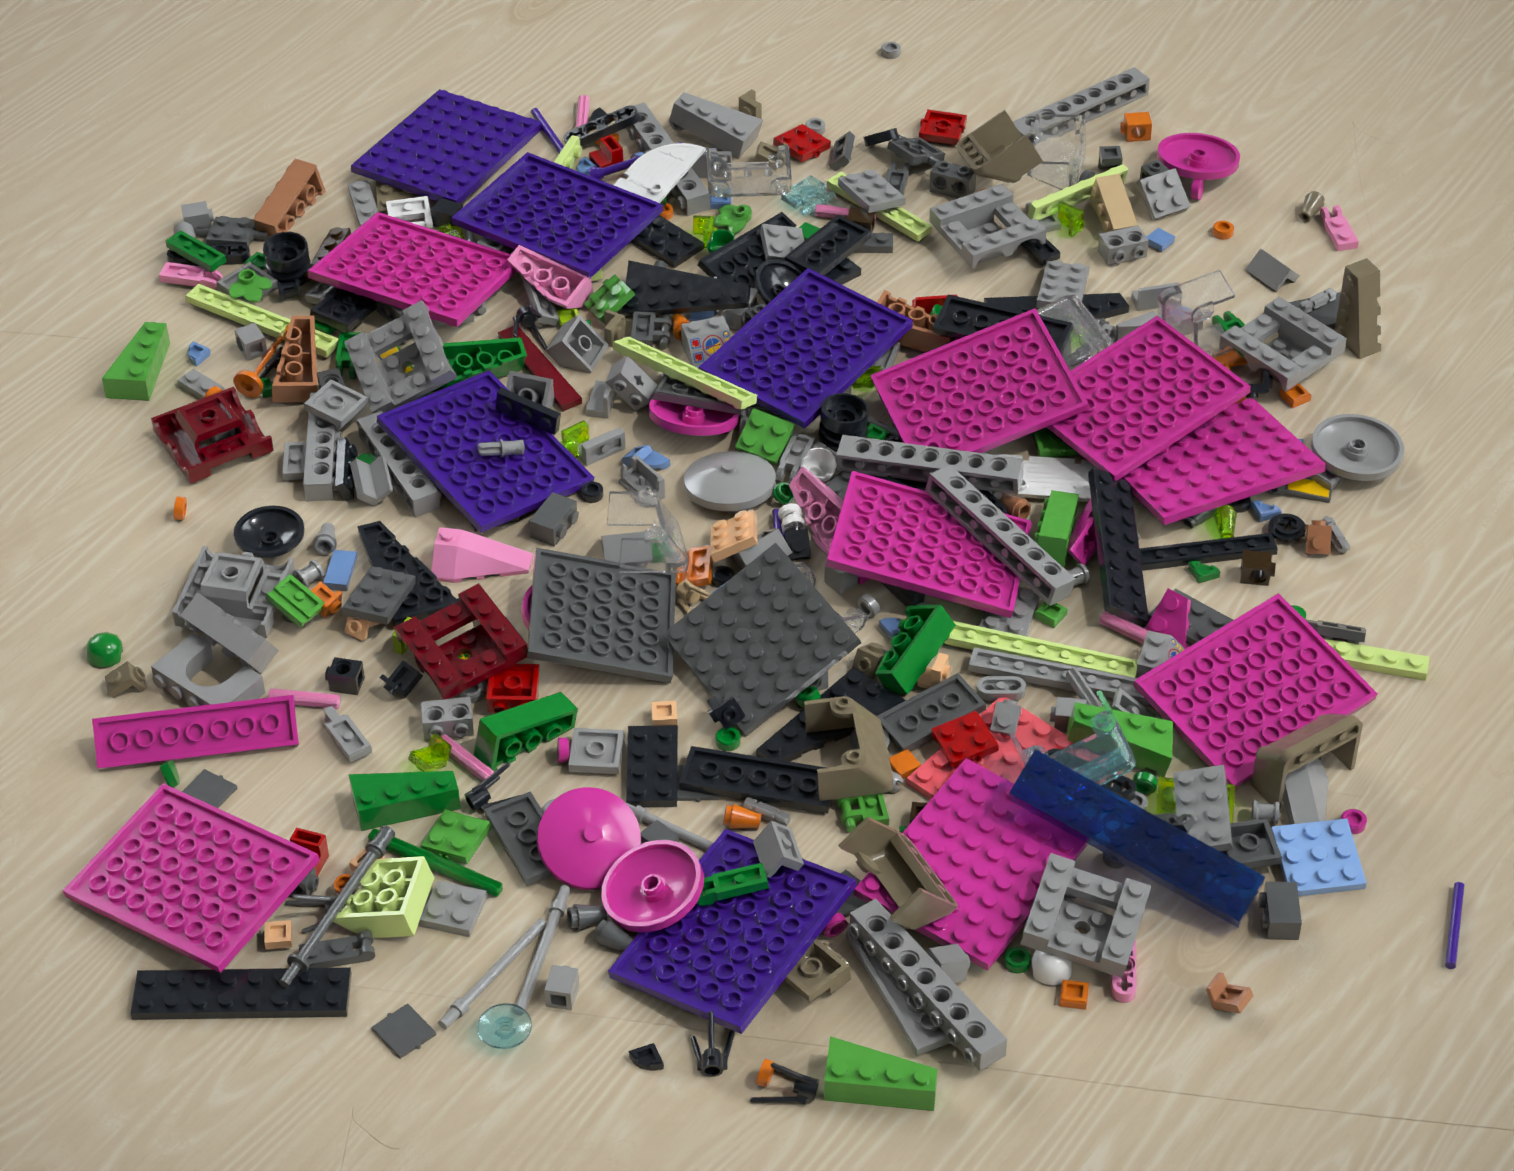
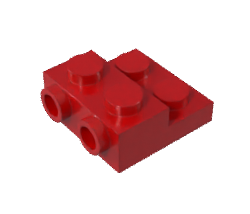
[486,664,540,714]

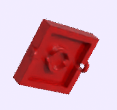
[919,109,967,145]
[773,124,831,162]
[931,711,999,769]

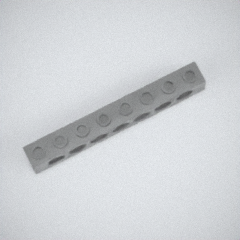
[1013,67,1150,147]
[625,102,710,216]
[836,435,1024,495]
[925,465,1076,606]
[849,898,1007,1071]

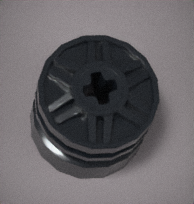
[263,231,311,286]
[818,393,869,452]

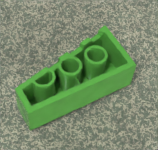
[102,322,170,401]
[1034,490,1079,568]
[1067,702,1173,778]
[824,1036,937,1111]

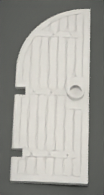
[614,143,706,203]
[989,454,1098,502]

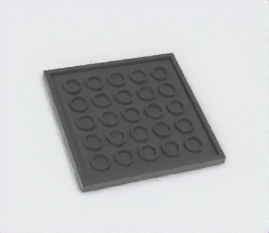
[663,542,862,736]
[527,548,676,683]

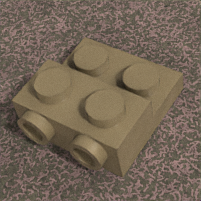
[784,939,851,1003]

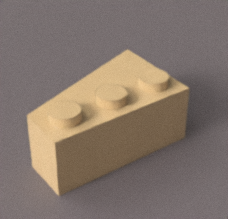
[1089,174,1138,233]

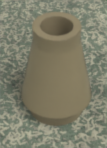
[1299,191,1325,222]

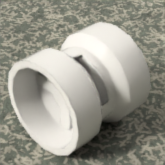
[778,503,805,533]

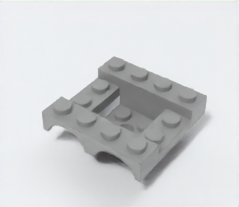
[929,184,1046,269]
[1219,297,1347,391]
[344,300,457,413]
[172,546,295,638]
[1020,853,1151,978]

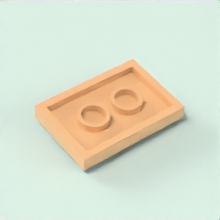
[710,509,758,563]

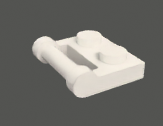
[386,196,433,229]

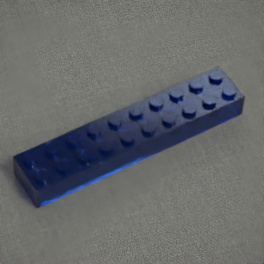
[1009,749,1265,928]

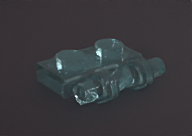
[781,175,836,216]

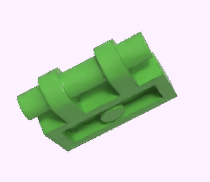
[583,274,635,324]
[836,793,889,832]

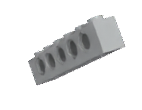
[303,393,342,501]
[357,411,442,517]

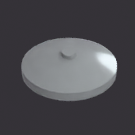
[1311,414,1404,481]
[684,451,776,511]

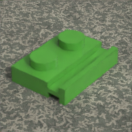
[265,574,325,628]

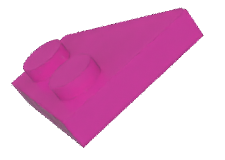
[1145,588,1191,649]

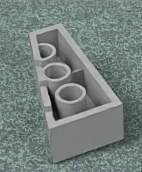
[669,92,763,159]
[180,592,279,674]

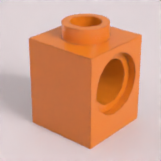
[1120,112,1152,142]

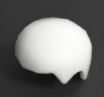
[800,448,837,483]
[1032,950,1072,986]

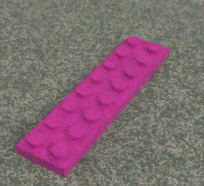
[92,695,299,769]

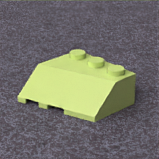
[333,856,434,938]

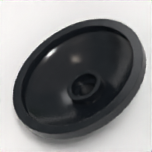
[754,259,803,305]
[234,505,305,558]

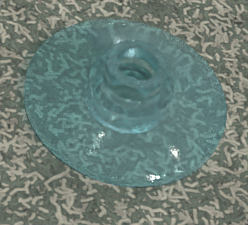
[477,1003,532,1049]

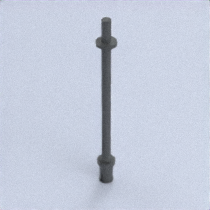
[279,825,395,988]

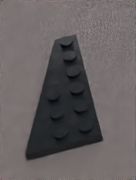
[697,212,797,289]
[622,260,751,318]
[984,293,1129,327]
[357,521,459,627]
[756,667,906,762]

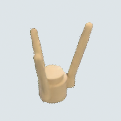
[676,580,709,614]

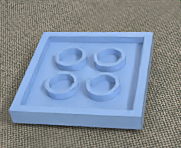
[1271,818,1367,896]

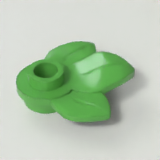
[713,205,752,235]
[229,269,272,303]

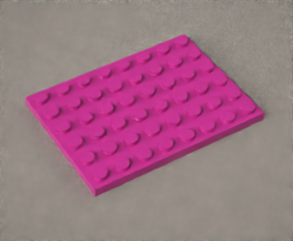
[308,212,517,327]
[870,308,1089,453]
[1047,316,1251,481]
[1121,398,1326,525]
[825,471,1032,618]
[1133,593,1378,791]
[854,758,1097,971]
[62,783,320,973]

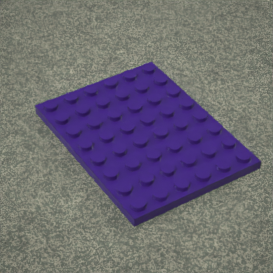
[351,89,542,203]
[451,152,663,279]
[699,268,913,429]
[377,370,595,533]
[608,829,857,1034]

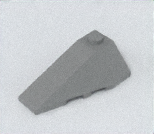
[1282,758,1328,824]

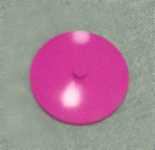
[1157,133,1240,180]
[649,399,739,436]
[537,787,641,890]
[601,840,704,932]

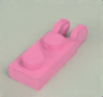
[1320,205,1359,251]
[159,262,223,290]

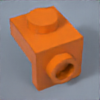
[311,581,342,618]

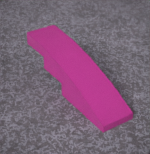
[1067,499,1097,565]

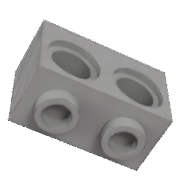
[1098,225,1149,266]
[421,697,474,740]

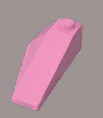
[507,245,593,309]
[789,467,844,555]
[432,527,533,583]

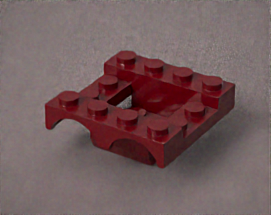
[151,386,274,484]
[394,583,528,700]

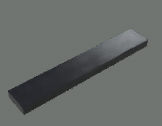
[1139,533,1278,571]

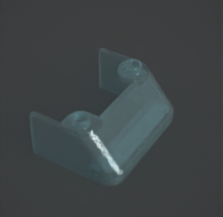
[1009,690,1136,807]

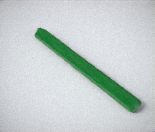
[368,829,503,897]

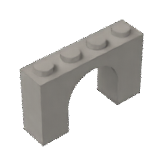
[151,633,265,707]

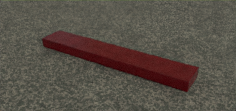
[498,326,582,411]

